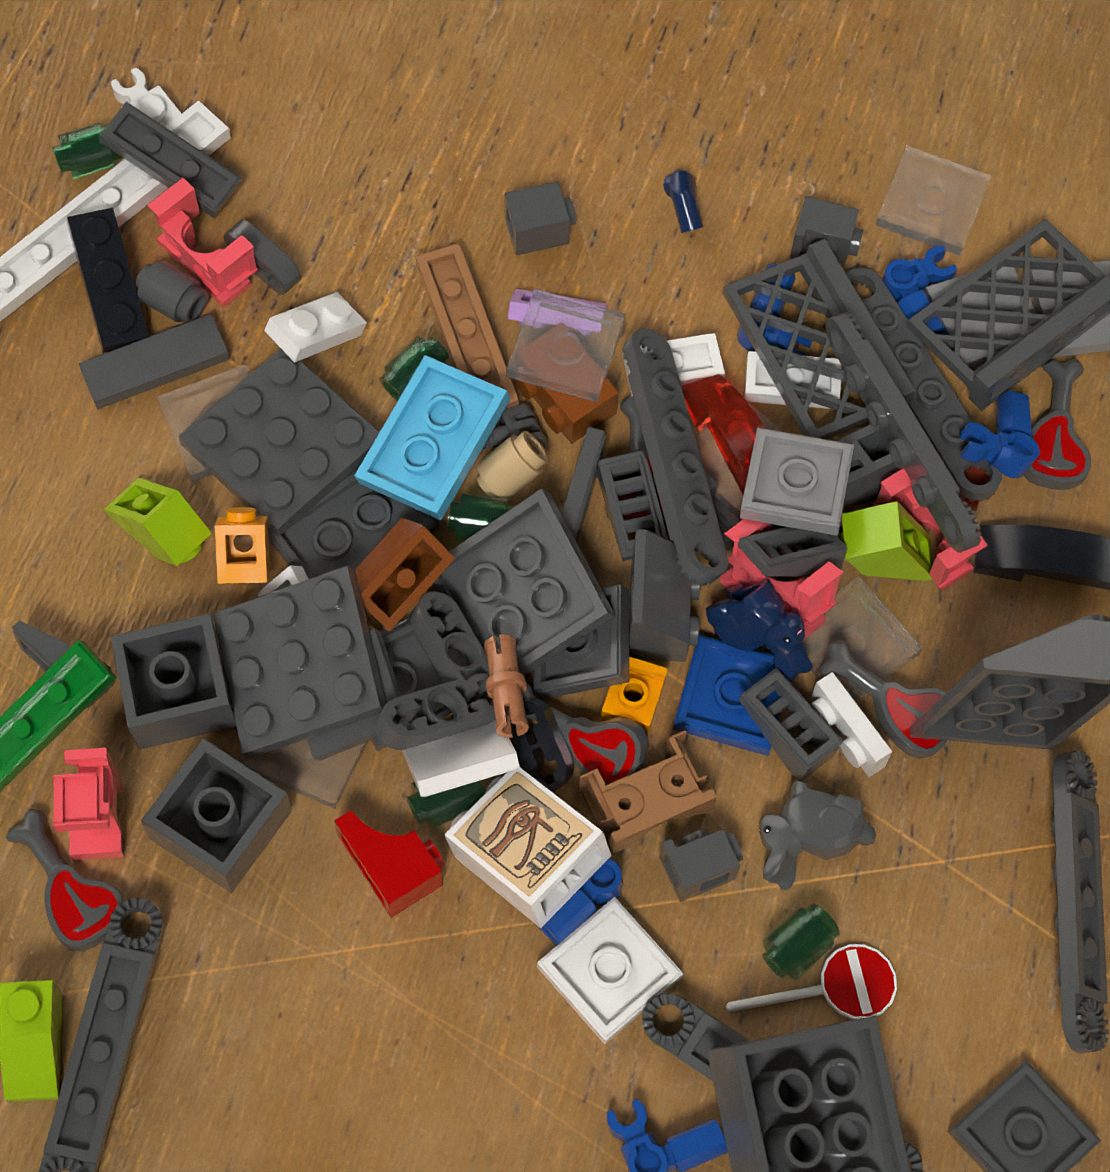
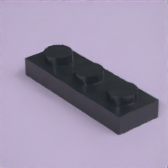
[67,207,149,353]

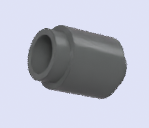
[135,260,208,323]

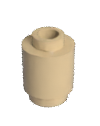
[476,431,549,500]

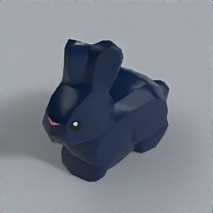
[706,579,813,682]

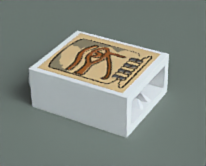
[444,768,611,928]

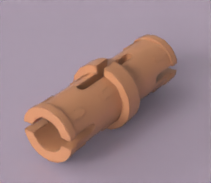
[484,634,529,738]

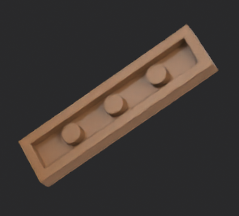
[415,243,519,409]

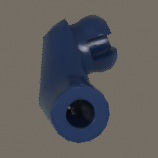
[663,170,703,233]

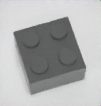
[111,613,237,750]
[141,739,292,894]

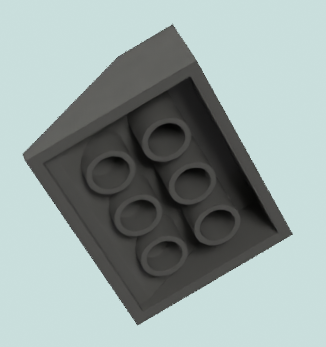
[910,615,1110,750]
[707,1016,910,1172]

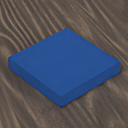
[673,635,780,756]

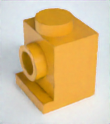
[215,507,271,584]
[600,657,668,738]

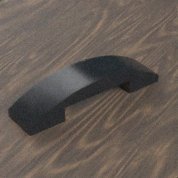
[973,525,1110,590]

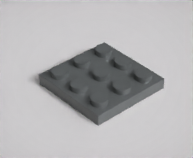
[178,348,379,537]
[432,489,616,676]
[213,566,386,758]

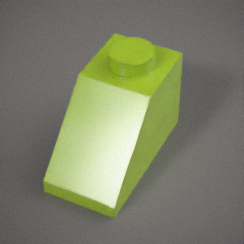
[103,477,212,566]
[838,501,933,581]
[0,980,63,1102]

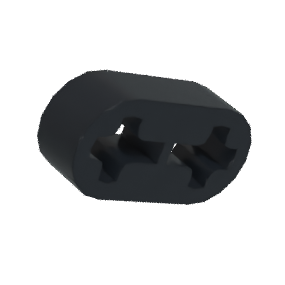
[509,698,574,791]

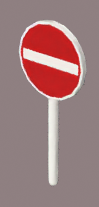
[726,944,897,1020]

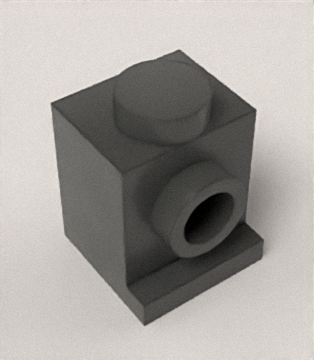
[790,196,864,264]
[659,829,743,902]

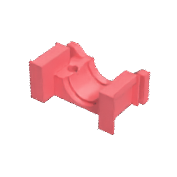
[147,178,258,308]
[873,468,988,591]
[719,519,843,640]
[53,748,124,860]

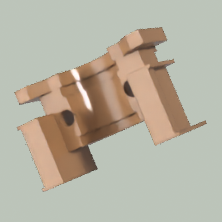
[578,730,717,854]

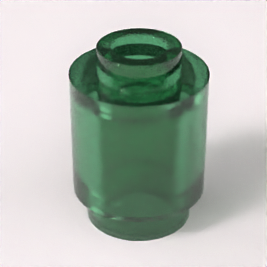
[52,122,123,179]
[379,336,449,402]
[448,493,516,542]
[406,781,485,829]
[762,903,840,980]

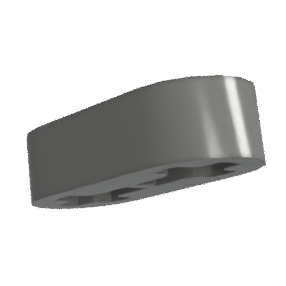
[224,219,302,295]

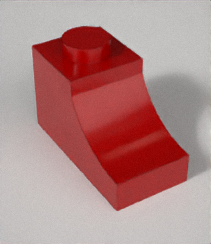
[334,810,445,918]

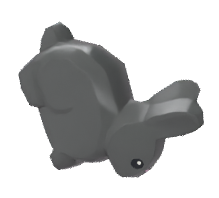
[759,781,876,890]

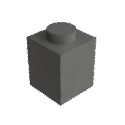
[504,181,576,256]

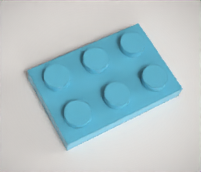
[354,355,511,521]

